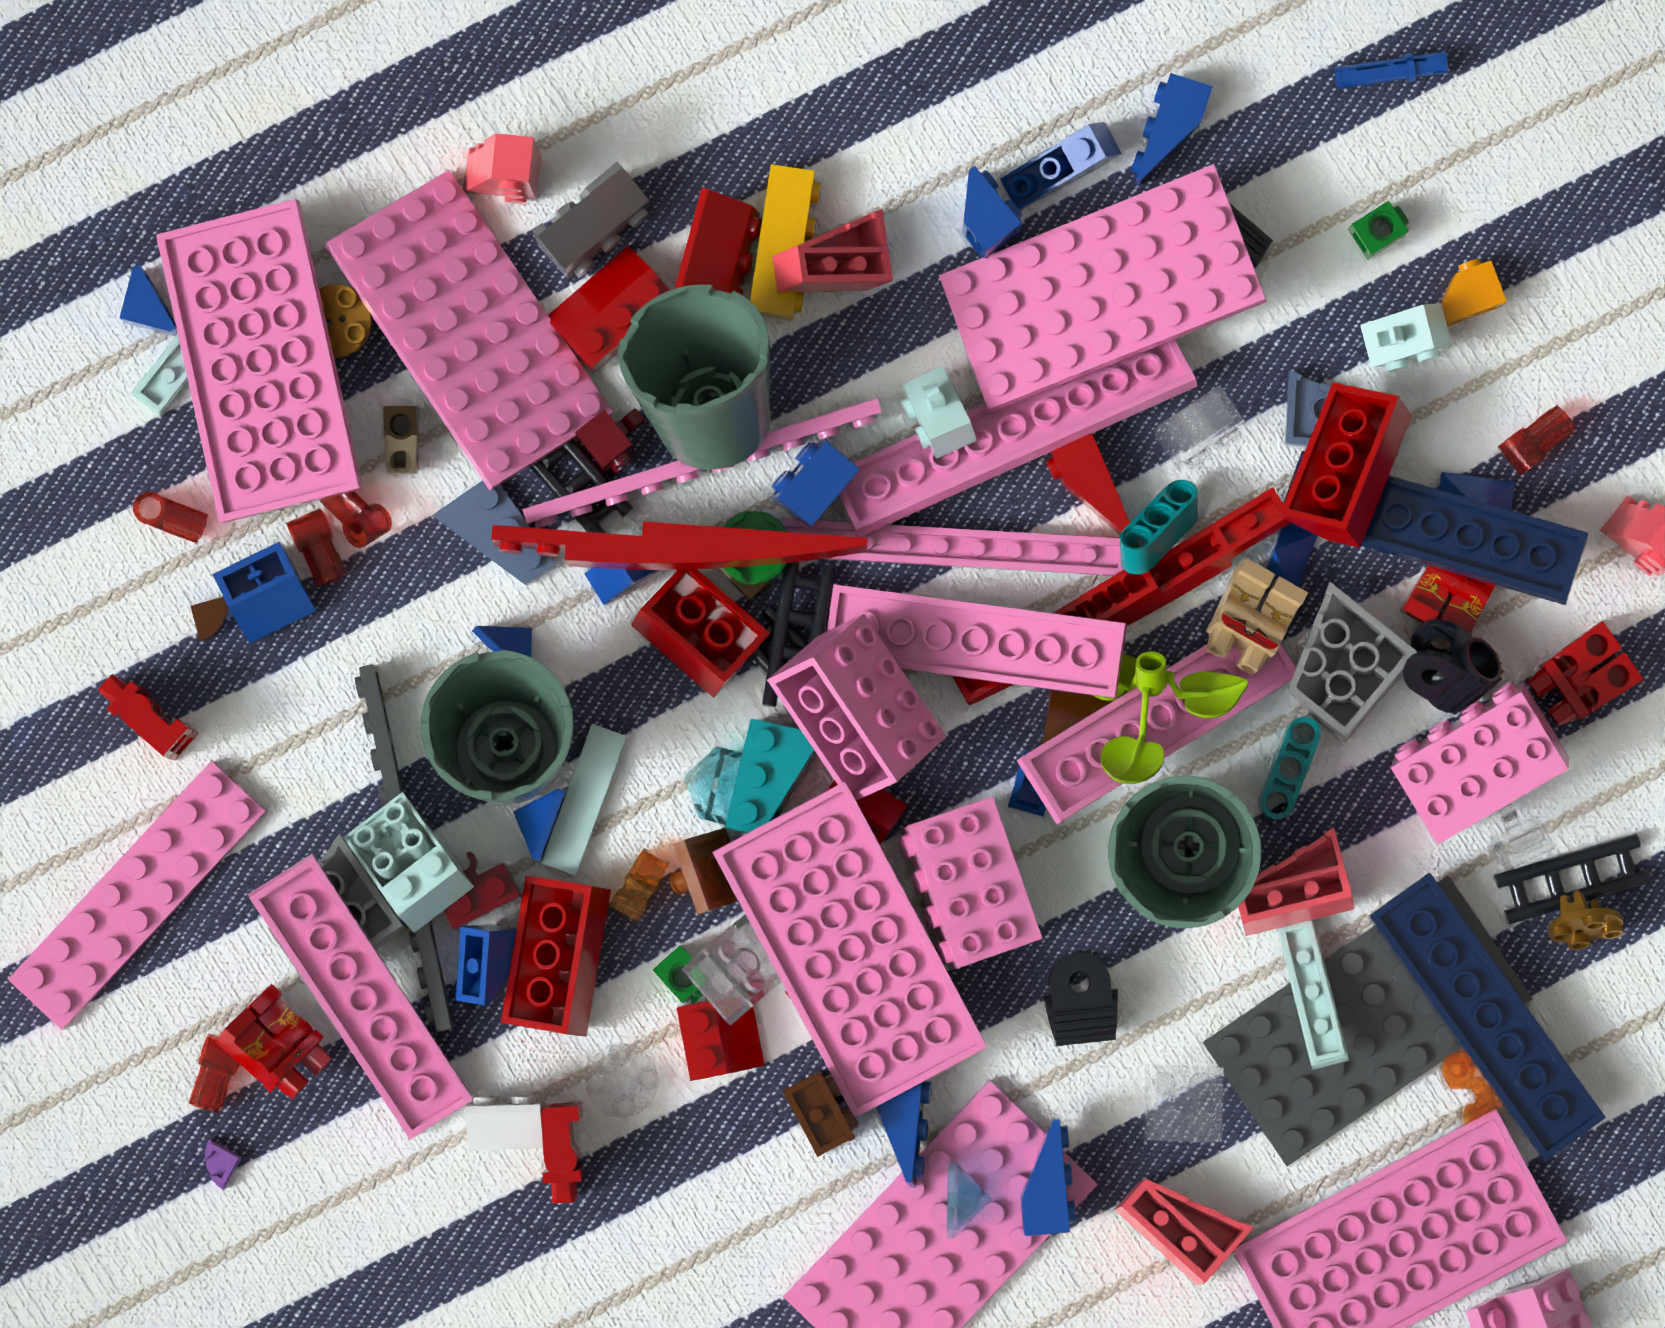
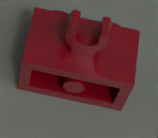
[575,408,645,475]
[444,851,522,930]

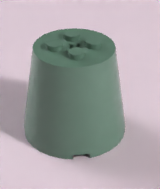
[618,285,771,470]
[421,650,573,805]
[1108,776,1261,928]

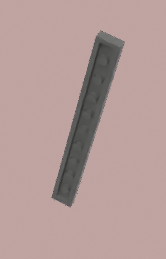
[354,664,454,1032]

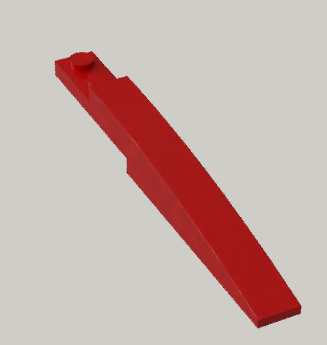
[952,487,1291,706]
[491,521,868,570]

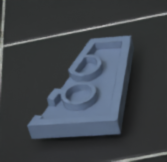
[1284,370,1330,447]
[432,480,556,586]

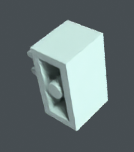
[1361,303,1452,372]
[901,366,977,459]

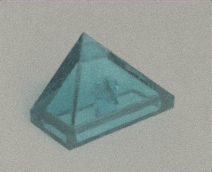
[683,746,742,825]
[946,1160,991,1238]

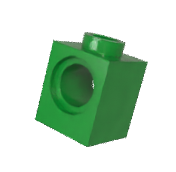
[1348,200,1409,260]
[653,945,711,1004]

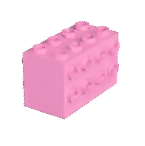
[767,614,946,800]
[1391,682,1570,845]
[897,796,1043,971]

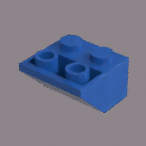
[962,166,1022,259]
[770,440,860,526]
[212,541,317,644]

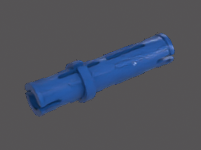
[1335,50,1448,90]

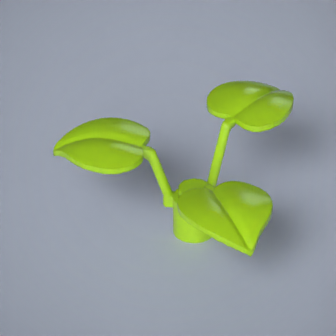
[1093,651,1248,784]

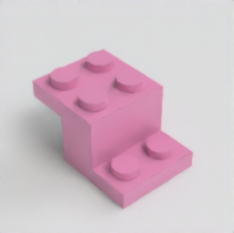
[1465,1268,1593,1328]

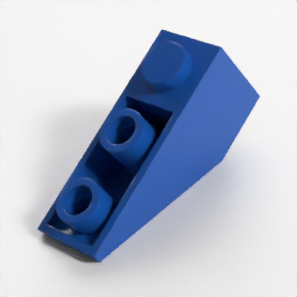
[1131,73,1213,185]
[1000,122,1122,210]
[876,1080,932,1188]
[1020,1118,1076,1236]

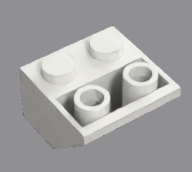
[465,1095,545,1150]

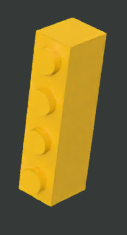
[750,164,821,321]

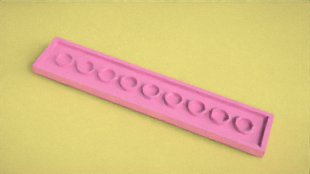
[839,339,1197,537]

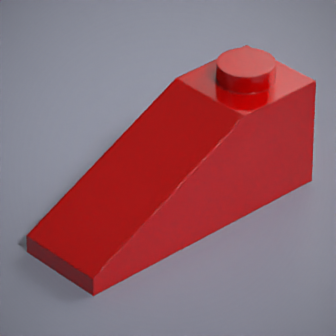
[1046,433,1130,534]

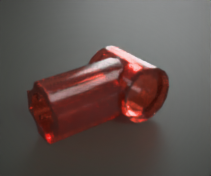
[1497,405,1576,476]
[133,491,209,545]
[319,491,392,548]
[287,508,347,588]
[189,1033,240,1113]

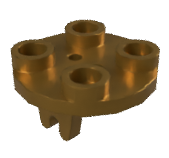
[319,284,373,358]
[1548,890,1624,950]

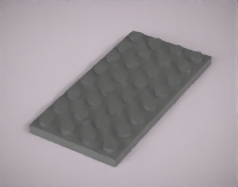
[1202,875,1533,1167]

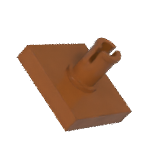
[670,828,739,915]

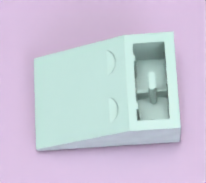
[343,792,474,933]

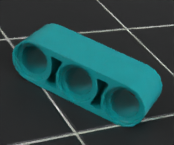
[1120,480,1198,574]
[1258,716,1321,821]

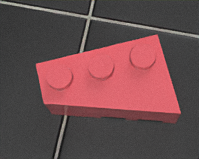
[463,133,541,204]
[772,209,893,293]
[1600,496,1665,577]
[1238,827,1354,936]
[1114,1179,1254,1286]

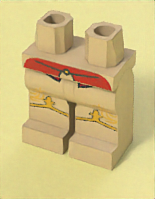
[1206,558,1308,675]

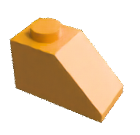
[1441,258,1507,327]

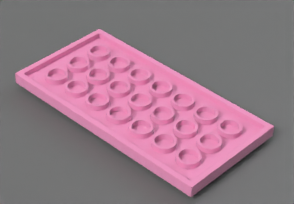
[939,164,1267,412]
[325,170,613,491]
[156,199,363,523]
[713,781,987,1118]
[783,1080,1098,1328]
[1233,1108,1567,1328]

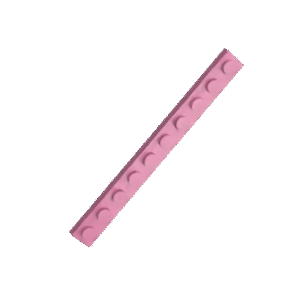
[522,398,882,528]
[777,518,1124,576]

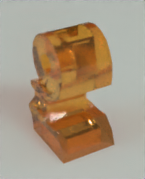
[609,848,670,924]
[1439,1052,1498,1125]

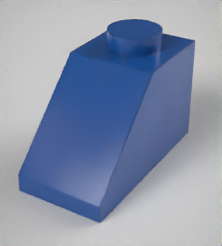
[456,924,517,1006]

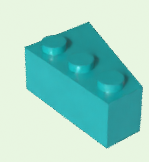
[725,718,817,833]

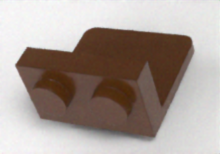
[782,1070,860,1157]

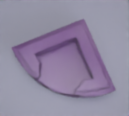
[205,1139,243,1190]

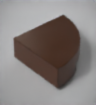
[190,597,229,642]

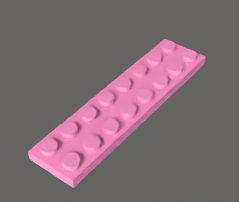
[827,584,1127,698]
[1017,643,1296,824]
[8,761,267,1030]
[248,854,473,1140]

